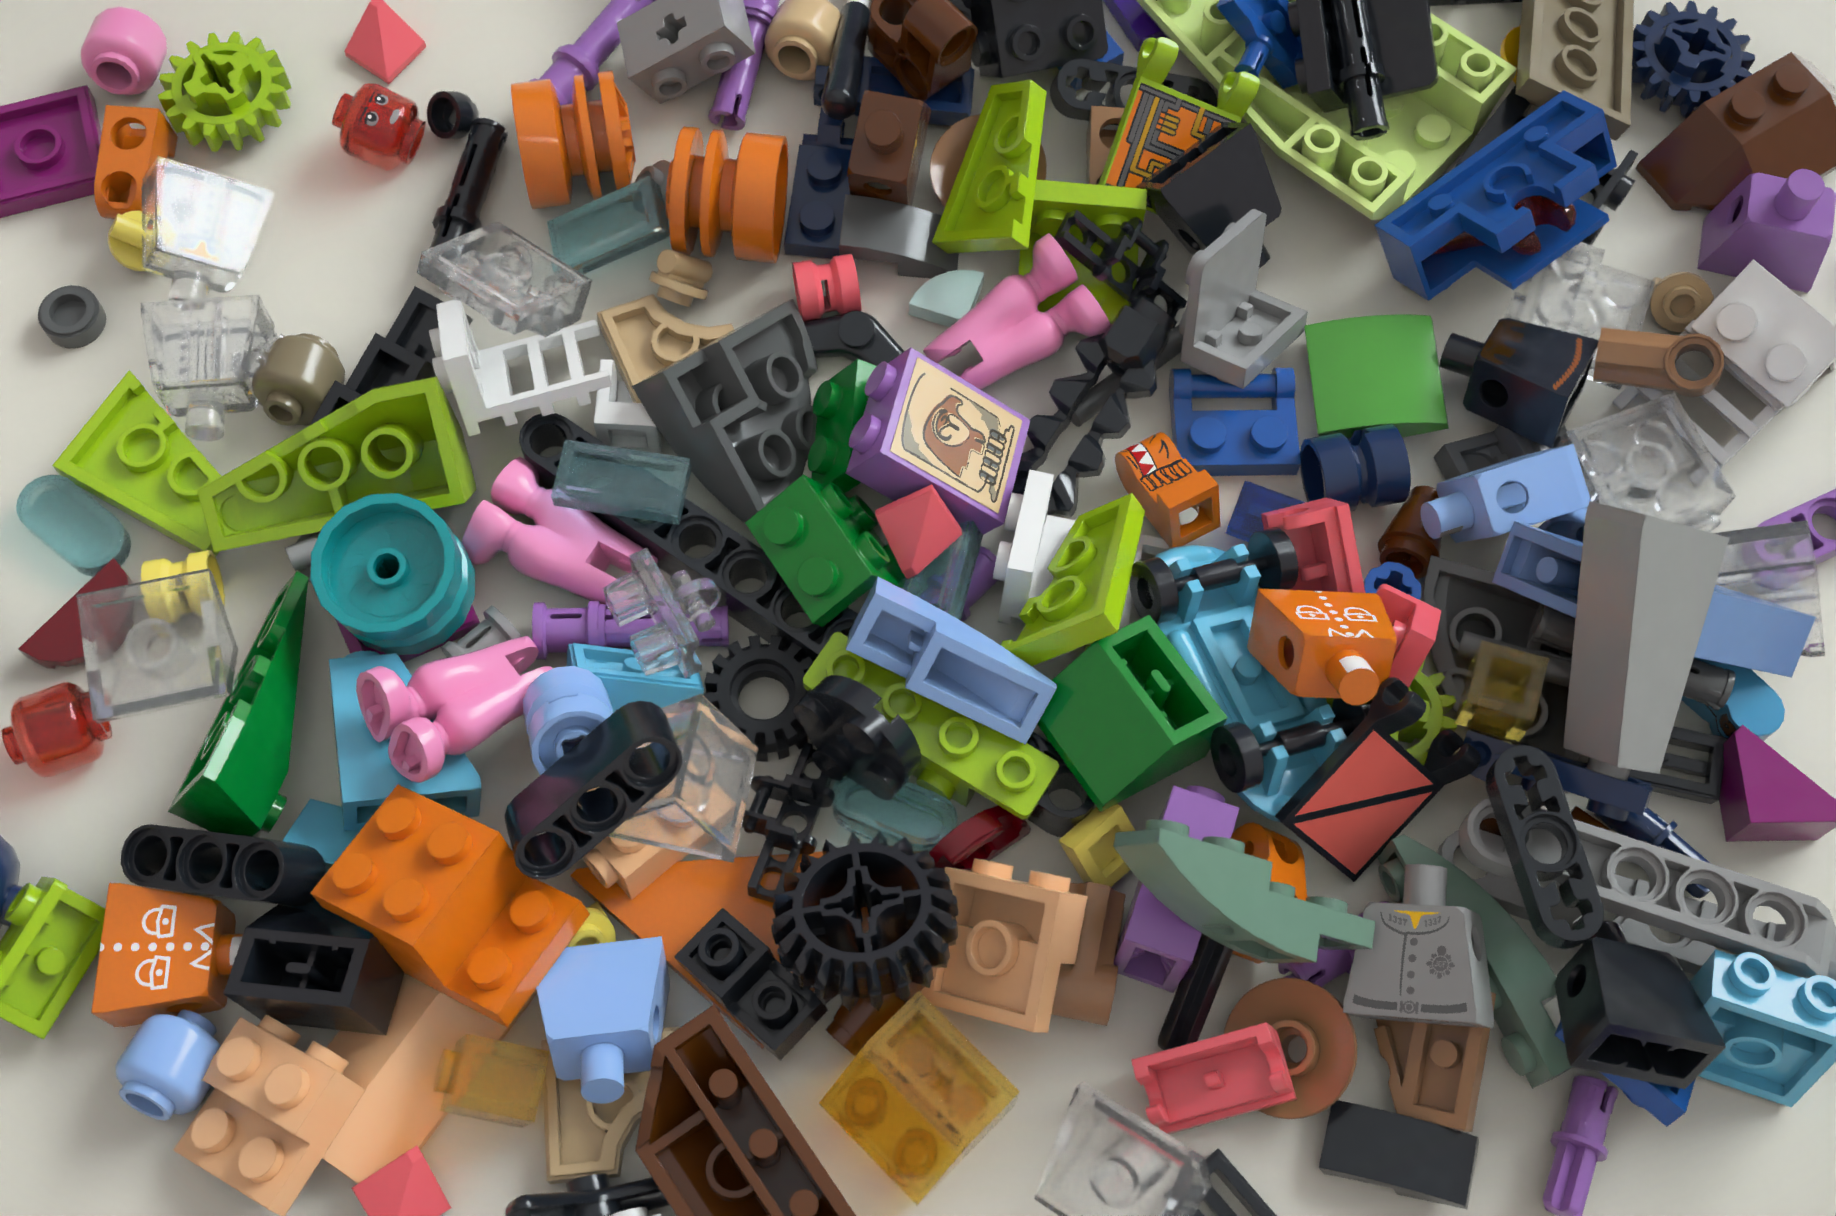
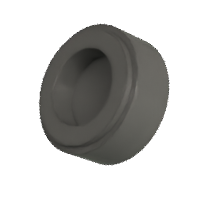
[38,285,106,348]

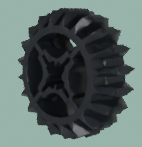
[771,830,959,1013]

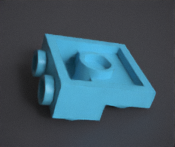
[1690,949,1836,1108]

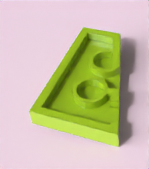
[932,79,1047,254]

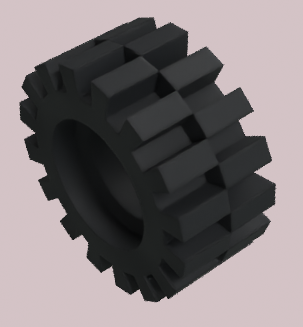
[703,635,813,762]

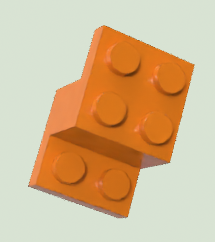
[310,784,590,1027]

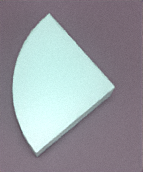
[909,270,984,327]

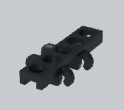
[1054,210,1187,329]
[735,742,836,903]

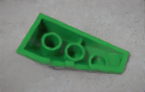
[168,571,309,837]

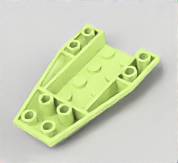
[1136,0,1517,220]

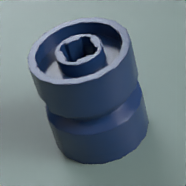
[1300,424,1411,512]

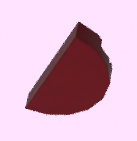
[18,557,135,669]
[929,805,1031,871]

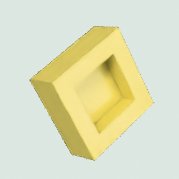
[1058,804,1136,887]

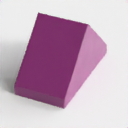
[1719,724,1836,842]

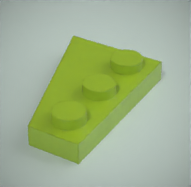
[52,370,221,557]
[1001,493,1145,666]

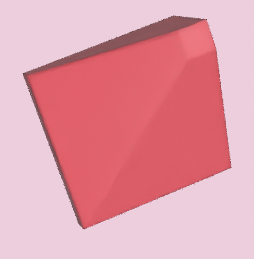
[344,0,426,84]
[875,484,962,579]
[351,1146,451,1216]

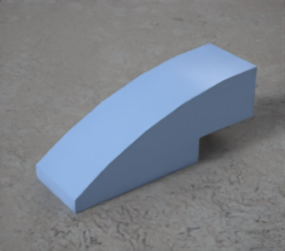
[846,577,1057,745]

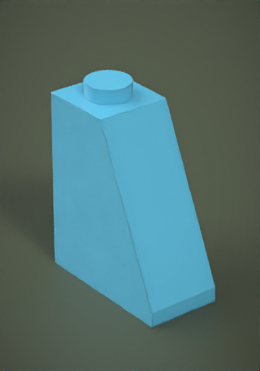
[329,651,482,831]

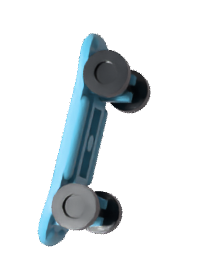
[1129,527,1373,822]

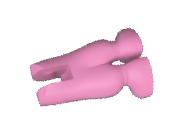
[923,233,1110,390]
[461,457,658,610]
[356,636,553,783]

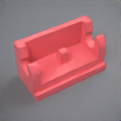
[1261,497,1365,593]
[1131,1022,1297,1135]

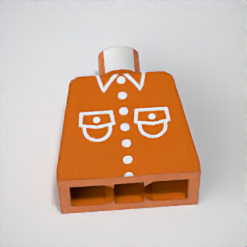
[1247,589,1396,705]
[91,883,243,1027]

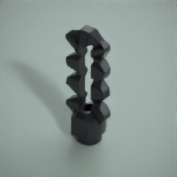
[1012,297,1175,517]

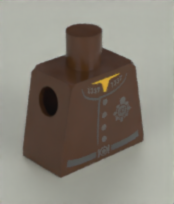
[847,90,931,206]

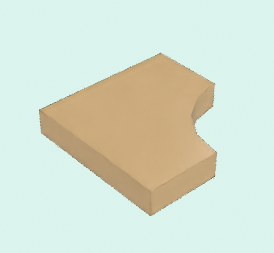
[597,294,734,403]
[541,1026,680,1184]

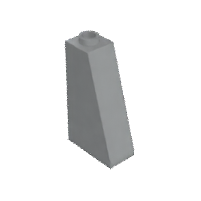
[1563,501,1729,780]

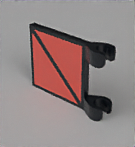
[1275,677,1481,882]

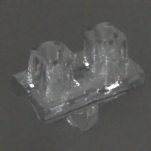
[603,548,721,678]

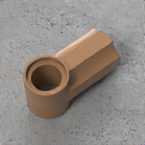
[1593,327,1724,397]
[1051,882,1126,1026]

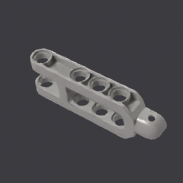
[1436,798,1836,981]

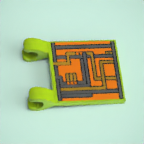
[1098,37,1260,215]

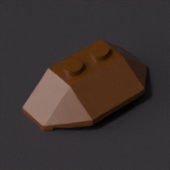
[1635,52,1836,211]
[635,1005,856,1216]

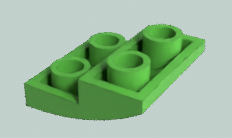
[1304,314,1449,438]

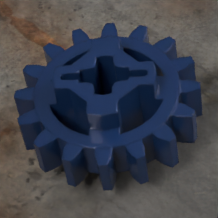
[1632,1,1755,118]

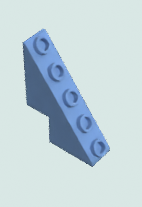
[1492,521,1816,678]

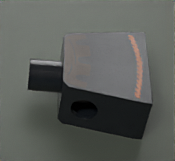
[1439,318,1599,448]

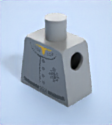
[1343,864,1494,1029]

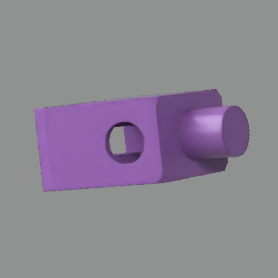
[1697,169,1836,293]

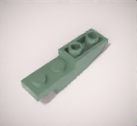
[1113,819,1375,963]
[1377,834,1573,1089]

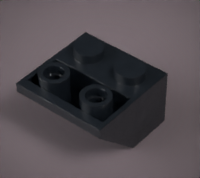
[223,899,404,1035]

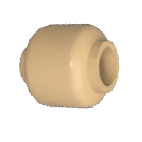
[764,0,841,81]

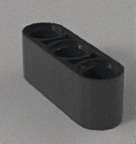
[504,701,682,879]
[121,824,326,906]

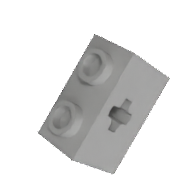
[617,0,756,104]

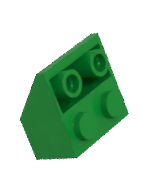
[1037,615,1228,812]

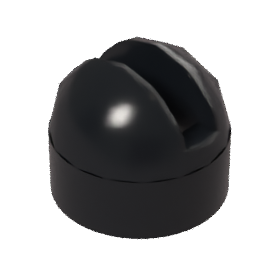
[427,91,479,139]

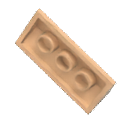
[323,973,537,1183]

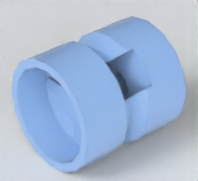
[523,666,613,775]

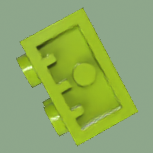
[1018,179,1147,324]

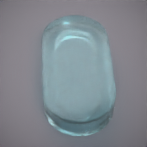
[16,475,131,576]
[832,776,957,854]

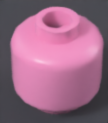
[81,7,167,95]

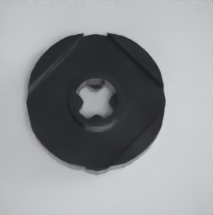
[793,675,921,801]

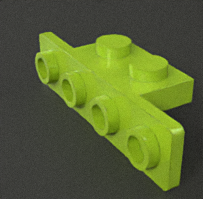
[803,632,1059,820]

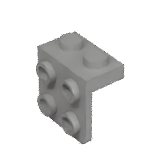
[1179,209,1308,389]

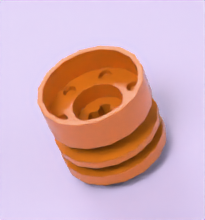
[511,70,636,209]
[666,127,789,263]

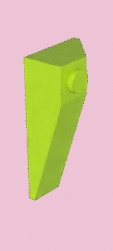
[197,376,477,552]

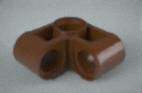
[867,0,978,101]

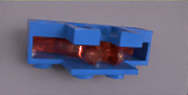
[1375,90,1617,301]

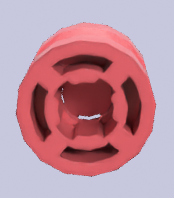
[792,254,861,322]

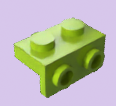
[0,876,105,1040]

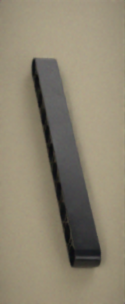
[519,413,1095,837]

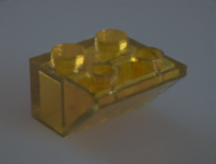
[819,991,1020,1206]

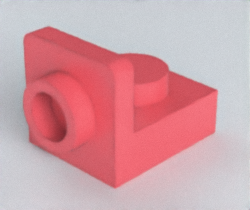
[1376,584,1441,688]

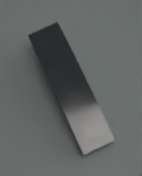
[309,286,473,426]

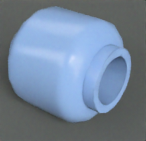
[116,1010,221,1121]

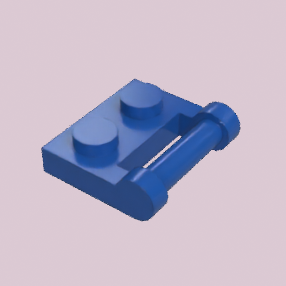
[1169,367,1301,476]

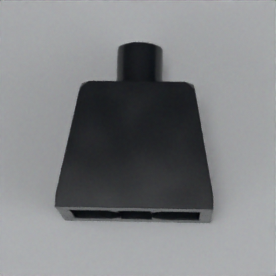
[1136,122,1282,268]
[1555,921,1726,1089]

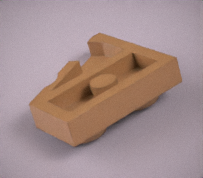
[1374,992,1496,1132]

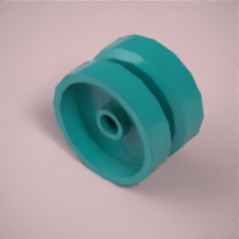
[311,493,475,655]

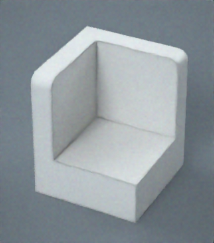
[594,359,663,454]

